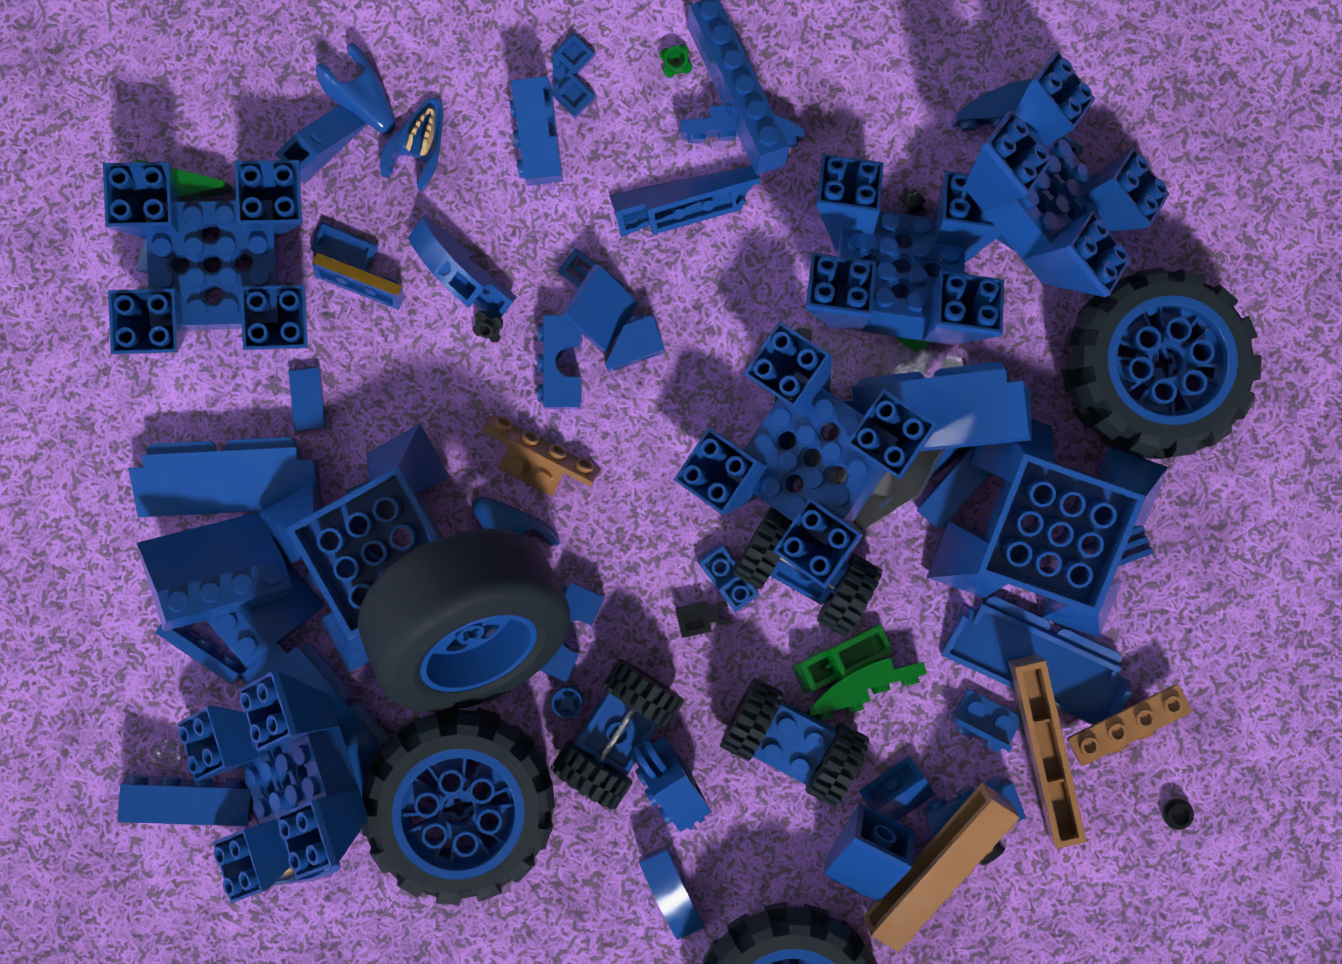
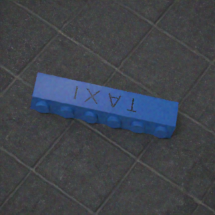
[687,0,789,175]

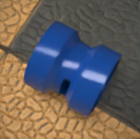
[552,685,584,719]

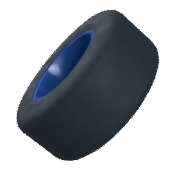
[358,529,570,712]

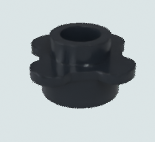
[472,310,503,343]

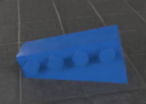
[117,774,251,826]

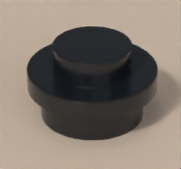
[899,187,926,215]
[1162,798,1194,830]

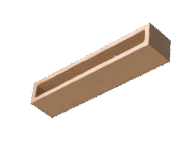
[1008,654,1087,849]
[863,783,1020,952]

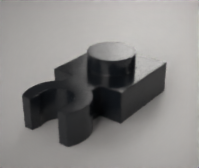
[675,601,732,638]

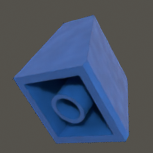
[823,802,915,902]

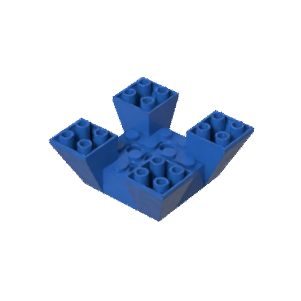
[964,50,1170,297]
[806,154,1004,345]
[103,160,308,355]
[674,321,938,589]
[926,419,1168,638]
[259,424,450,673]
[178,670,368,903]

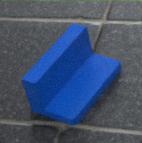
[859,756,935,821]

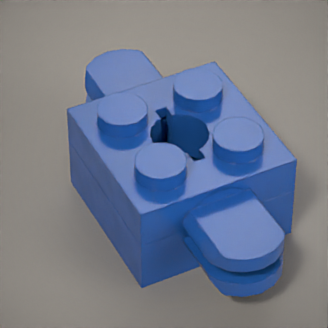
[633,736,712,832]

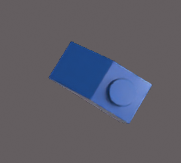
[605,313,665,373]

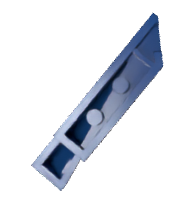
[609,166,761,237]

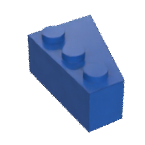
[510,76,563,186]

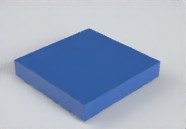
[561,265,639,352]

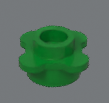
[660,44,693,78]

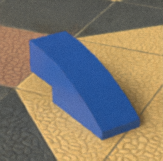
[639,845,705,940]

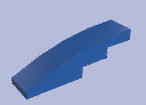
[917,446,990,530]

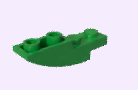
[806,657,927,721]

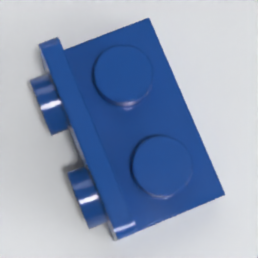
[951,689,1022,753]

